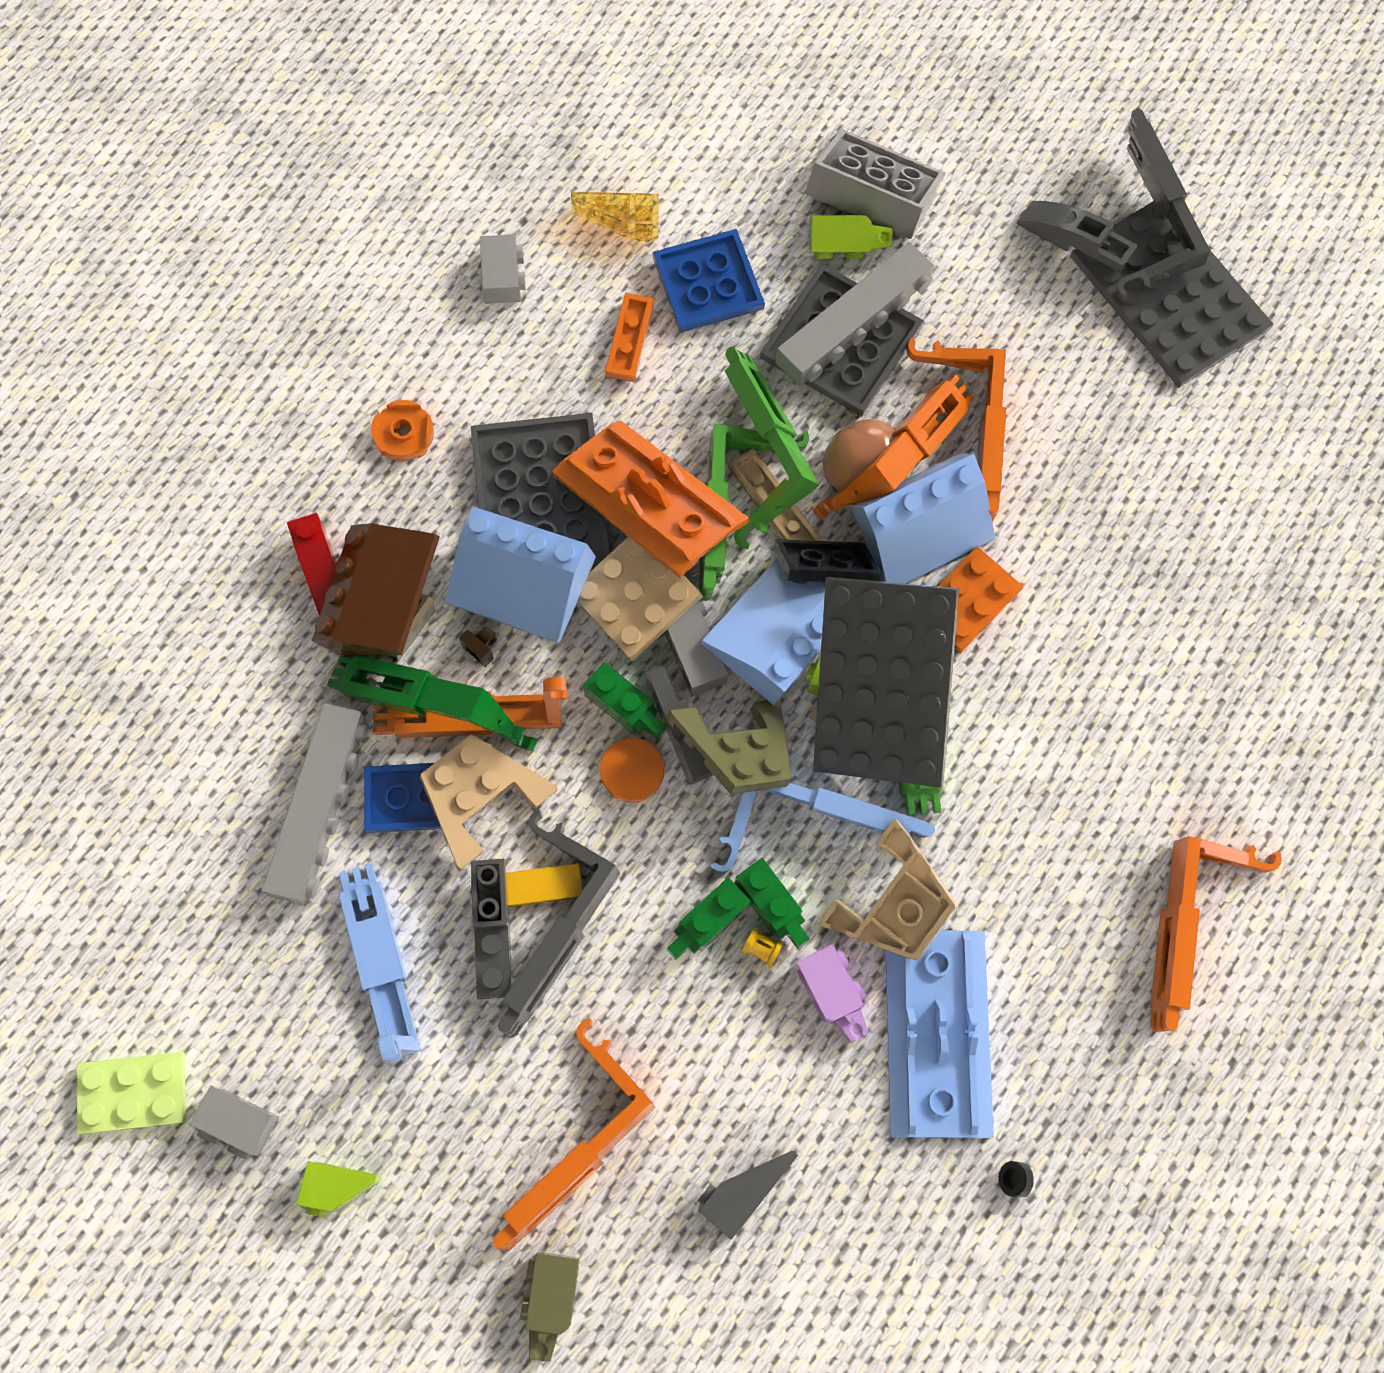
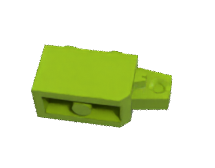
[809,215,893,259]

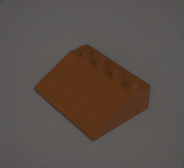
[312,523,440,656]

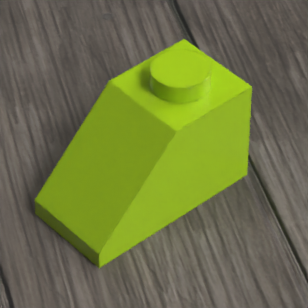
[296,1161,382,1217]

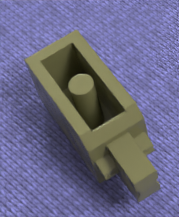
[520,1252,580,1361]

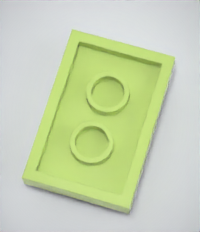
[77,1052,186,1134]

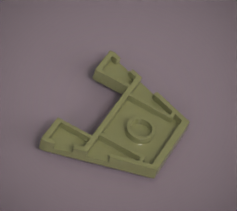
[666,700,792,794]

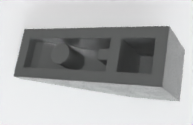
[697,1151,798,1240]

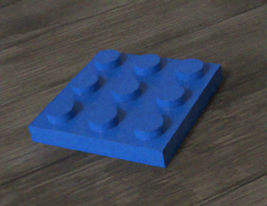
[653,229,765,333]

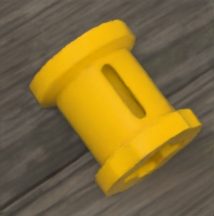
[741,926,784,969]

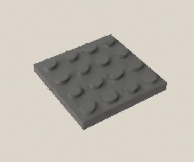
[760,264,924,417]

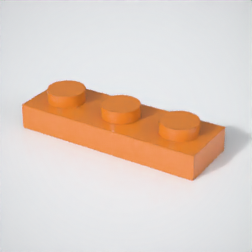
[605,292,654,382]

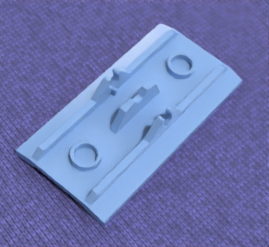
[885,930,994,1138]

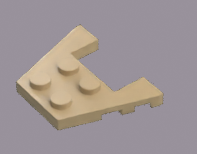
[420,734,558,872]
[818,819,958,961]

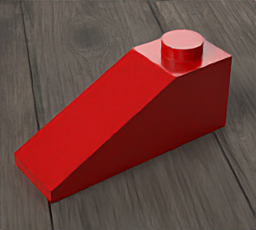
[287,512,336,617]

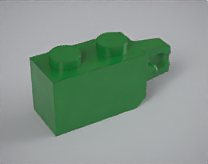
[583,662,667,740]
[734,857,810,949]
[667,877,751,960]

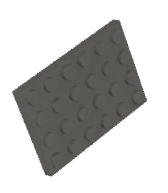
[1070,201,1274,388]
[471,413,610,571]
[813,577,959,788]

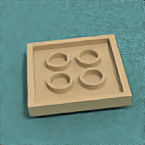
[578,537,703,661]

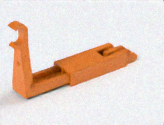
[907,337,1007,522]
[813,374,974,521]
[373,677,567,738]
[1150,836,1282,1032]
[493,1019,656,1252]

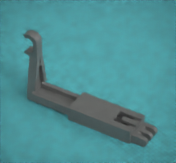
[1117,109,1210,302]
[498,809,620,1038]

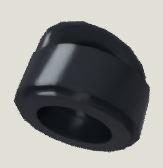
[998,1161,1034,1198]

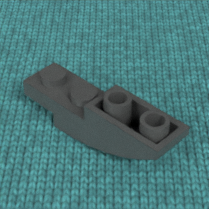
[1017,201,1138,273]
[471,858,512,1000]

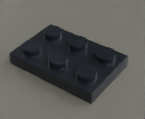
[773,539,882,584]

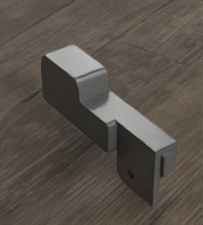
[644,665,714,785]

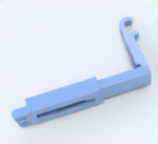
[711,783,935,872]
[339,863,421,1063]

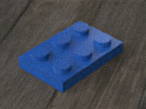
[364,763,465,833]

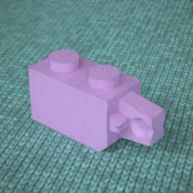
[795,944,869,1043]

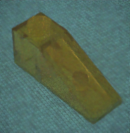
[571,192,659,242]

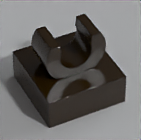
[459,626,497,668]

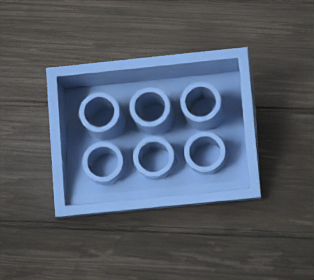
[851,453,995,584]
[445,506,596,643]
[701,559,825,705]

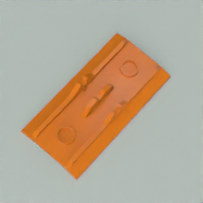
[552,420,749,578]

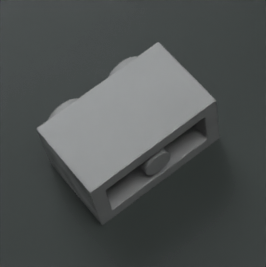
[480,234,526,304]
[189,1085,279,1159]

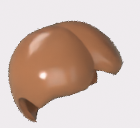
[823,419,907,505]

